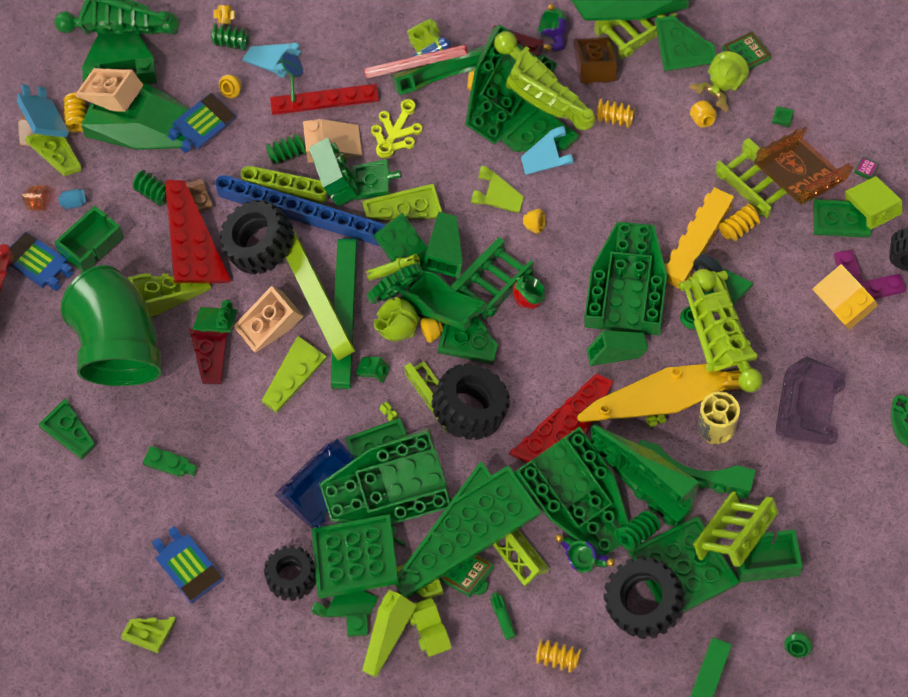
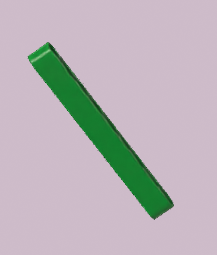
[331,239,357,389]

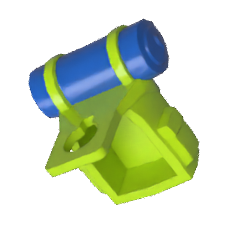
[407,18,451,56]

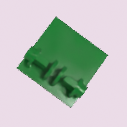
[193,299,238,333]

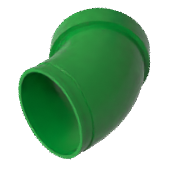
[61,265,162,386]

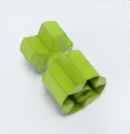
[379,401,398,421]
[646,414,667,428]

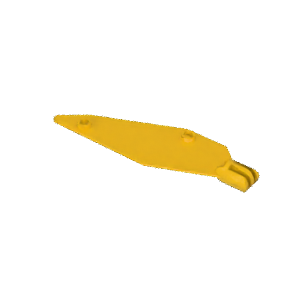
[577,364,742,422]

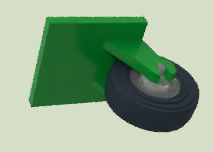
[693,254,753,305]

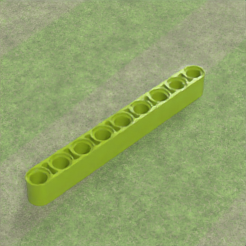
[285,229,355,361]

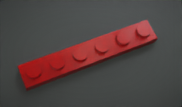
[270,84,379,115]

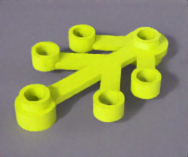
[371,99,422,159]

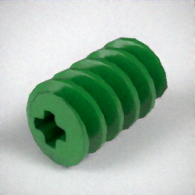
[211,23,250,51]
[266,134,307,164]
[132,170,167,206]
[617,511,660,551]

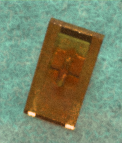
[22,185,48,211]

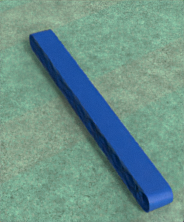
[215,175,386,247]

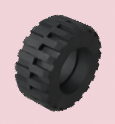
[219,200,294,274]
[431,363,510,440]
[604,556,685,639]

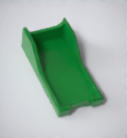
[400,269,487,331]

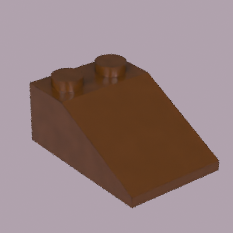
[574,37,617,84]

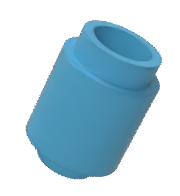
[58,189,86,210]

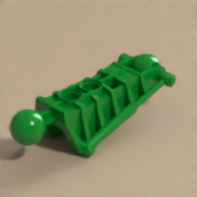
[54,0,180,35]

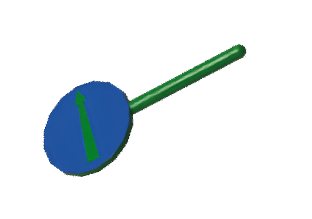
[281,53,303,102]

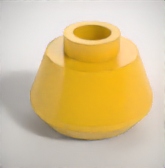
[219,75,242,99]
[523,209,546,234]
[420,318,443,343]

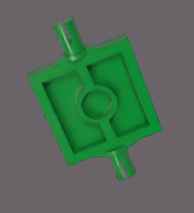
[351,159,402,201]

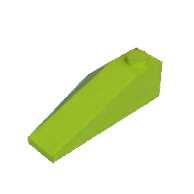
[128,273,211,316]
[362,590,417,678]

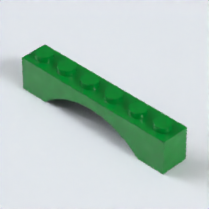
[391,45,485,95]
[639,440,756,499]

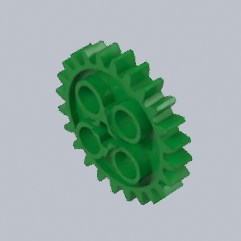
[366,263,424,304]

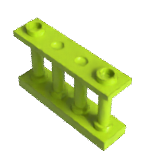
[594,13,677,60]
[715,138,789,218]
[693,491,779,567]

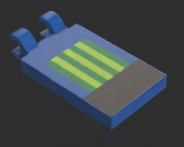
[167,92,237,154]
[10,231,74,292]
[152,526,224,604]

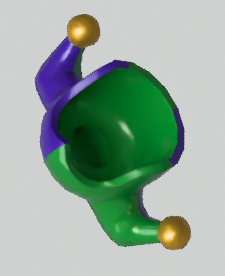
[538,4,568,52]
[555,534,615,573]

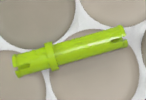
[366,254,420,281]

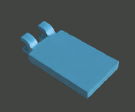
[17,84,69,137]

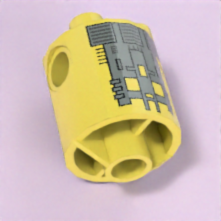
[697,392,740,444]

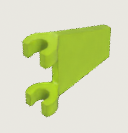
[471,166,524,213]

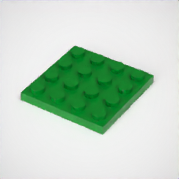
[312,514,399,599]
[628,516,739,613]

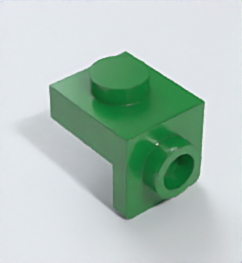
[356,357,390,383]

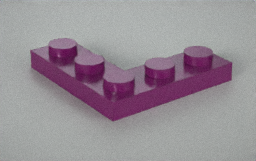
[833,249,906,299]

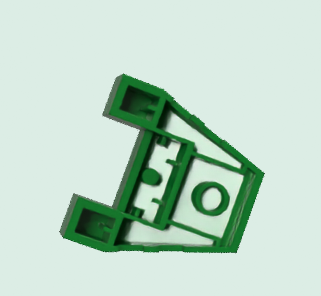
[82,31,157,84]

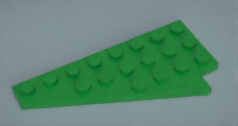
[395,461,541,598]

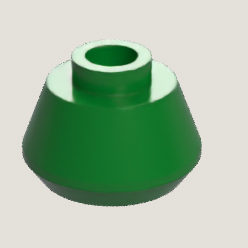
[680,306,696,330]
[784,631,812,658]

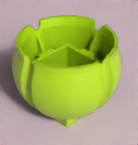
[374,297,420,341]

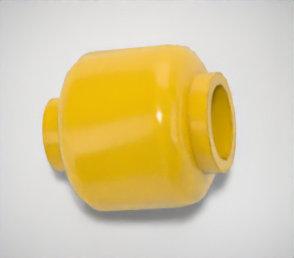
[690,100,717,128]

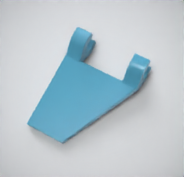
[242,43,302,78]
[521,126,573,175]

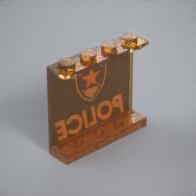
[754,126,853,205]

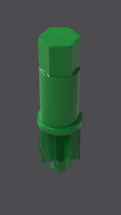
[490,592,517,640]

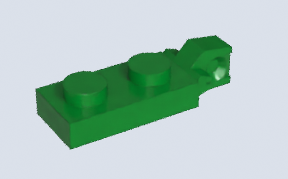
[142,446,198,477]

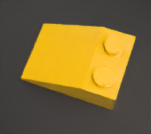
[812,264,879,330]

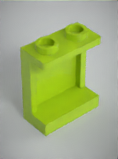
[845,176,902,230]

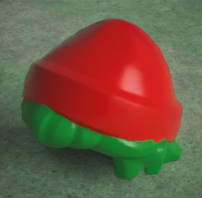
[513,275,546,309]

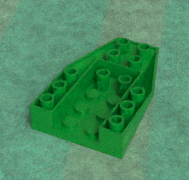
[571,0,689,21]
[465,24,558,145]
[81,68,190,150]
[584,222,667,336]
[591,425,699,527]
[320,427,452,524]
[514,427,629,555]

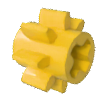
[214,5,236,24]

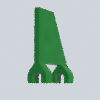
[311,591,378,617]

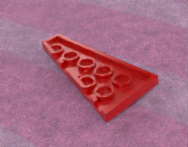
[165,180,231,283]
[509,374,614,463]

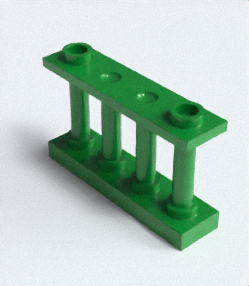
[450,237,534,321]

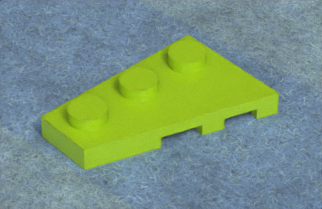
[25,134,81,176]

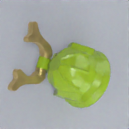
[689,51,749,112]

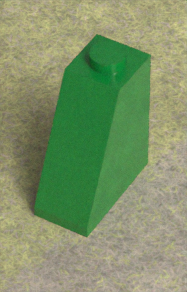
[586,331,648,366]

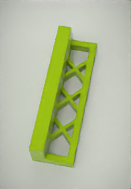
[404,361,448,432]
[493,529,550,586]

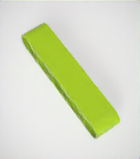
[241,166,329,204]

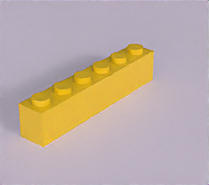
[664,187,734,289]

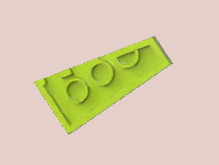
[362,183,442,220]
[262,336,327,413]

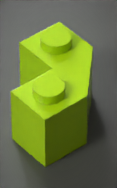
[409,598,452,657]

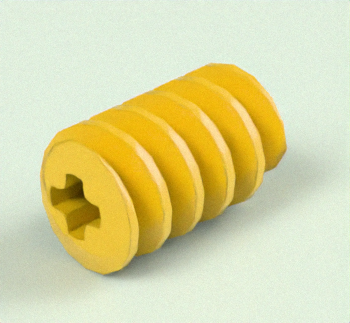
[63,92,87,133]
[596,99,636,128]
[718,204,760,241]
[536,638,582,673]

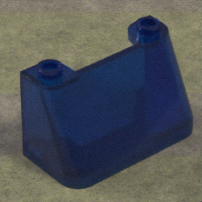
[274,439,355,529]

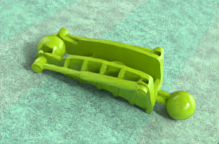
[494,32,596,131]
[679,269,763,393]

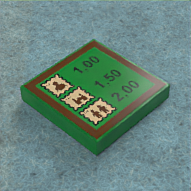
[722,31,772,70]
[439,555,495,598]

